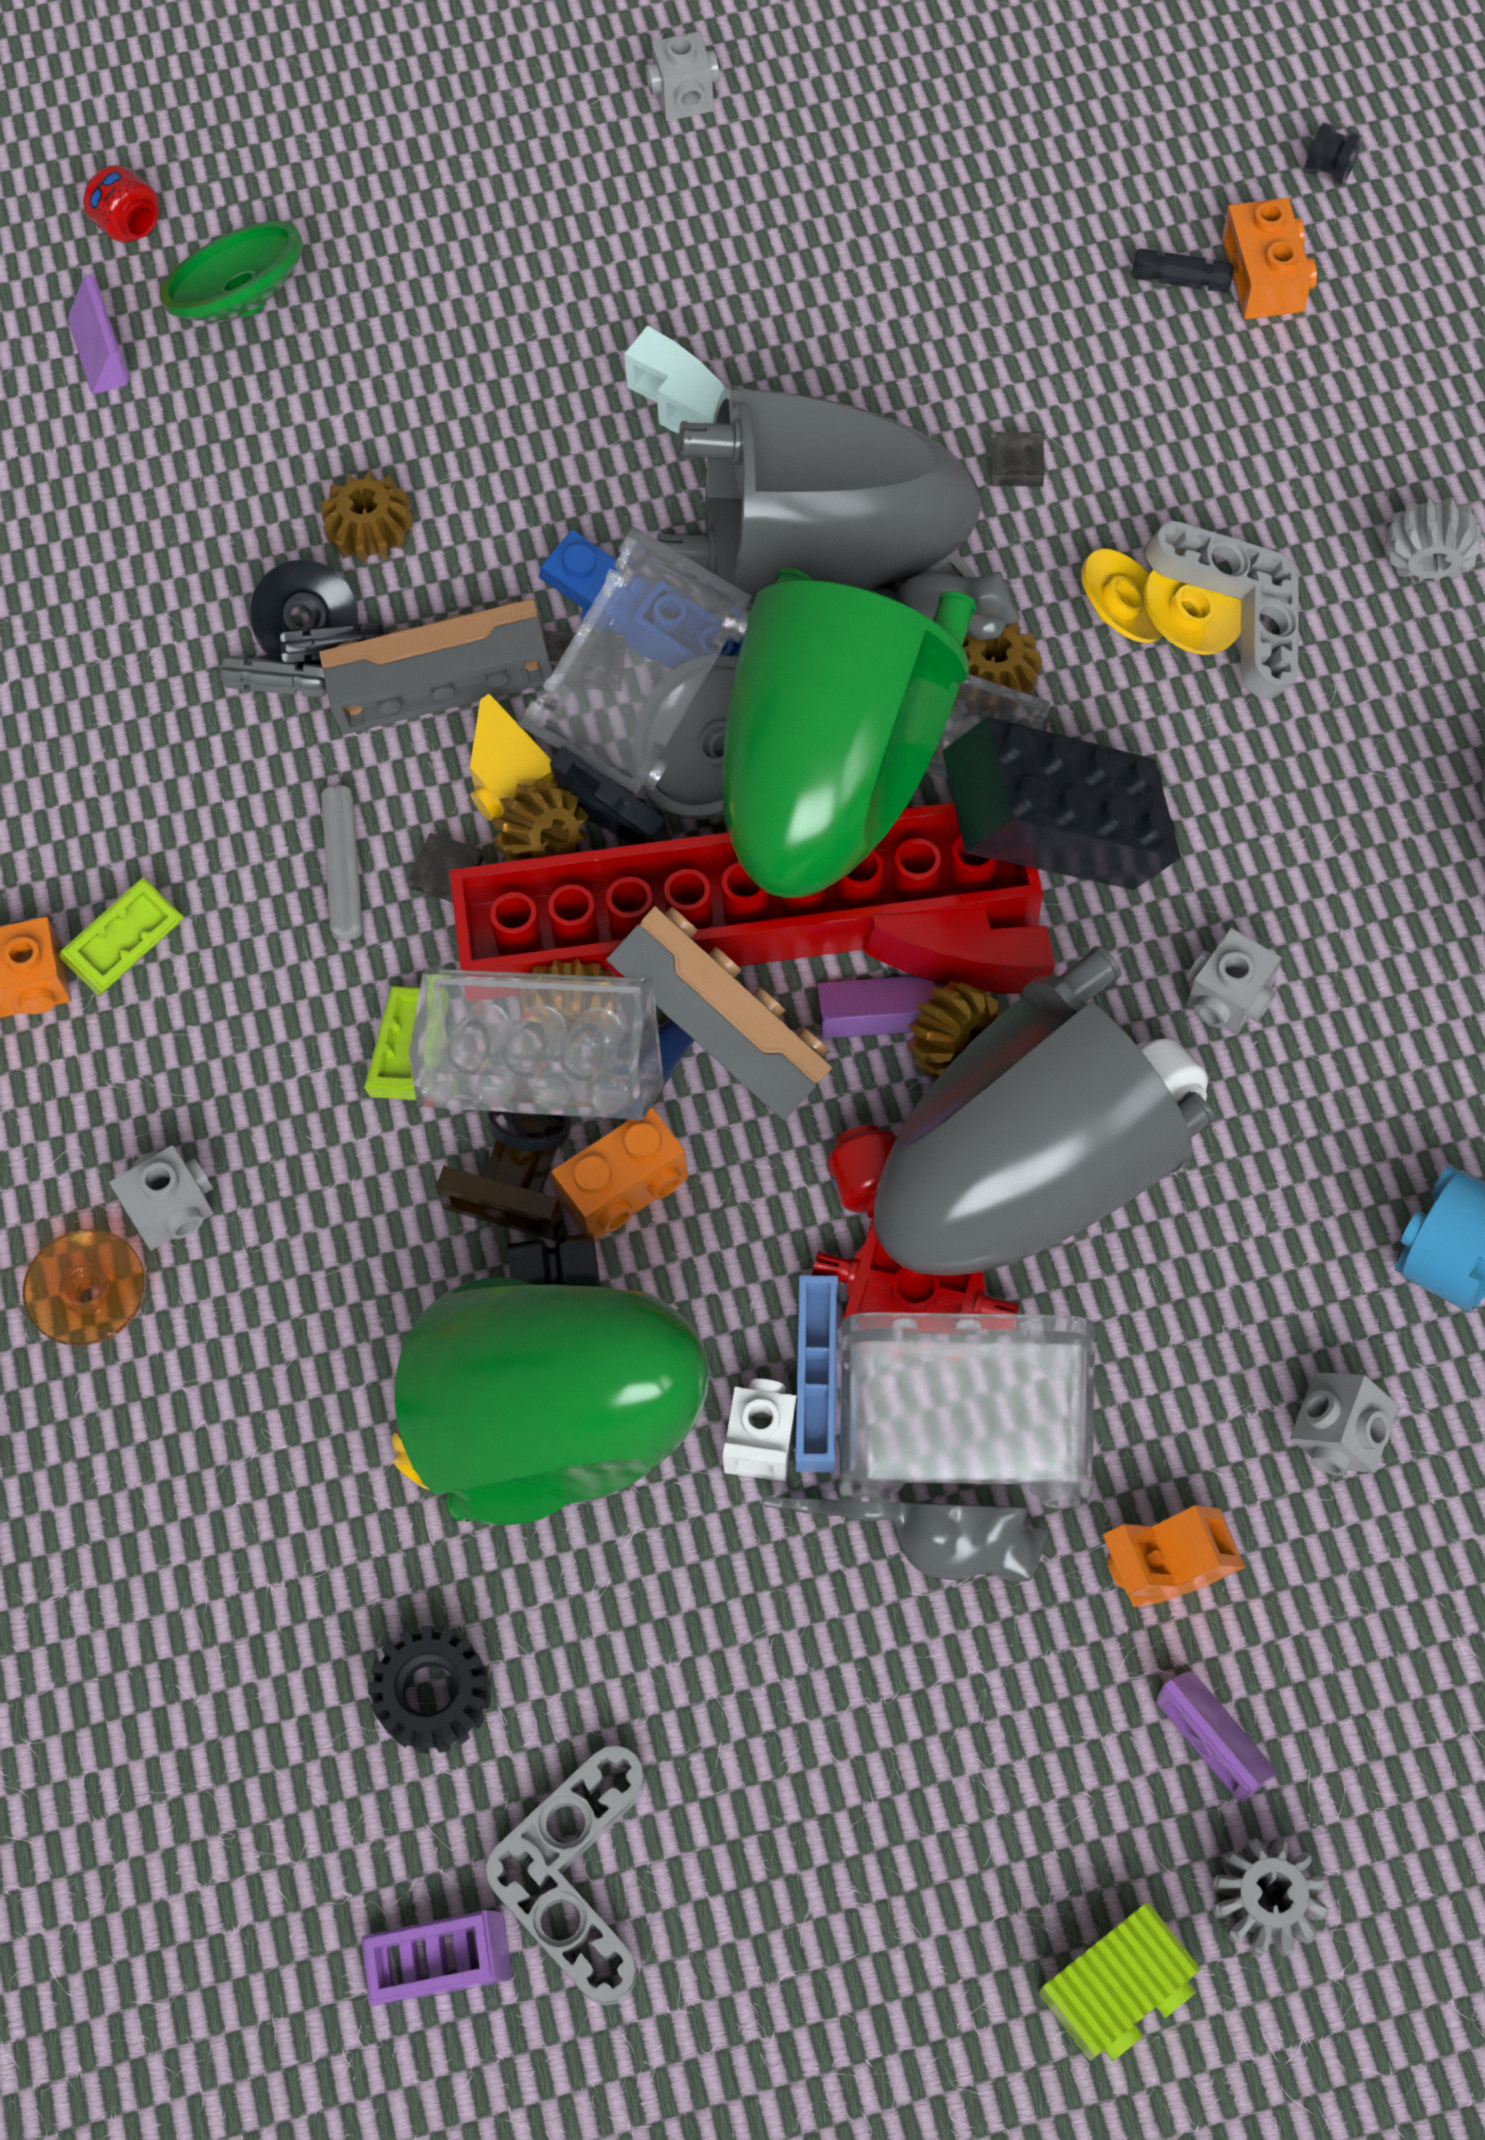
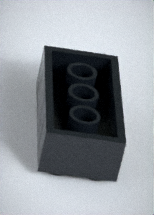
[942,716,1181,890]

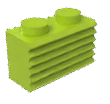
[1039,1902,1201,2062]

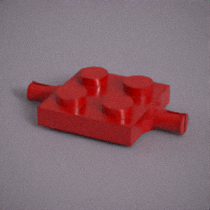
[812,1216,1020,1366]

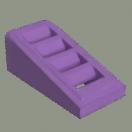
[361,1910,512,2006]

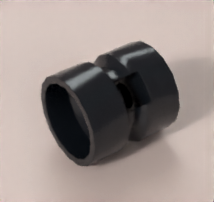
[508,1233,601,1287]

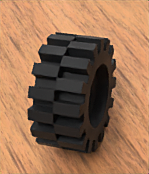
[368,1626,491,1754]

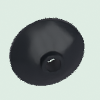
[249,560,358,668]

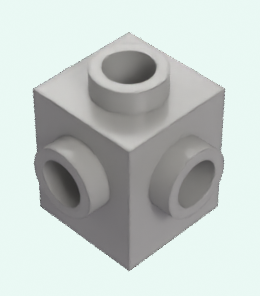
[645,31,720,121]
[1186,928,1282,1035]
[109,1145,213,1251]
[1290,1372,1399,1476]

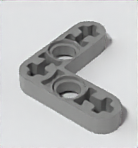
[1145,521,1299,699]
[486,1746,645,2005]

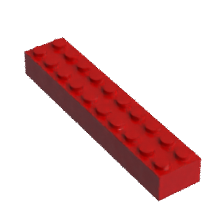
[449,802,1043,1003]

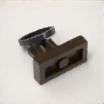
[436,1097,571,1241]

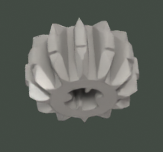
[1386,497,1482,583]
[1212,1838,1329,1957]

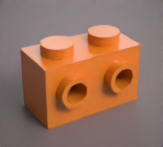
[1221,197,1317,320]
[0,916,71,1018]
[551,1106,688,1240]

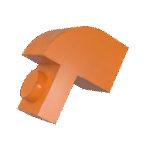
[1102,1505,1245,1607]

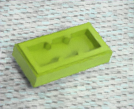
[58,877,184,997]
[364,986,451,1101]

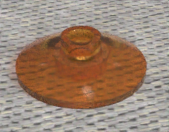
[23,1229,146,1346]

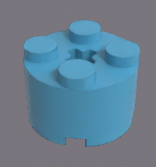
[1395,1165,1485,1313]

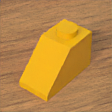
[470,694,558,821]

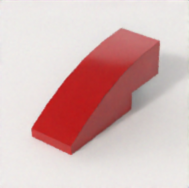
[862,908,1055,994]

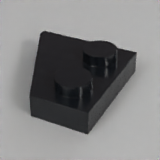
[550,746,671,845]

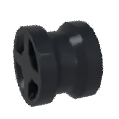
[1305,122,1362,185]

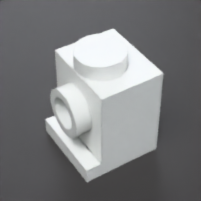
[723,1379,797,1482]

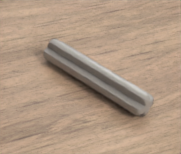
[321,785,363,941]

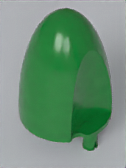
[722,568,977,898]
[395,1277,709,1526]

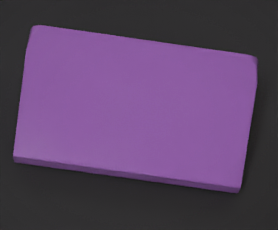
[68,274,130,394]
[817,976,935,1039]
[1156,1671,1276,1803]

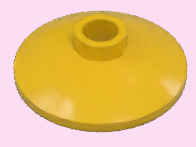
[1081,549,1163,643]
[1144,569,1242,655]

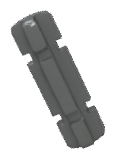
[220,656,327,697]

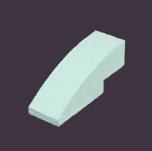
[624,325,725,434]

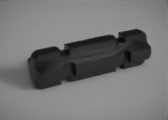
[1132,248,1234,293]
[277,622,385,663]

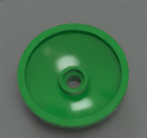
[159,221,303,321]

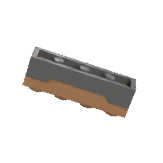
[319,598,555,735]
[606,906,832,1121]

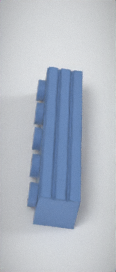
[796,1275,838,1473]

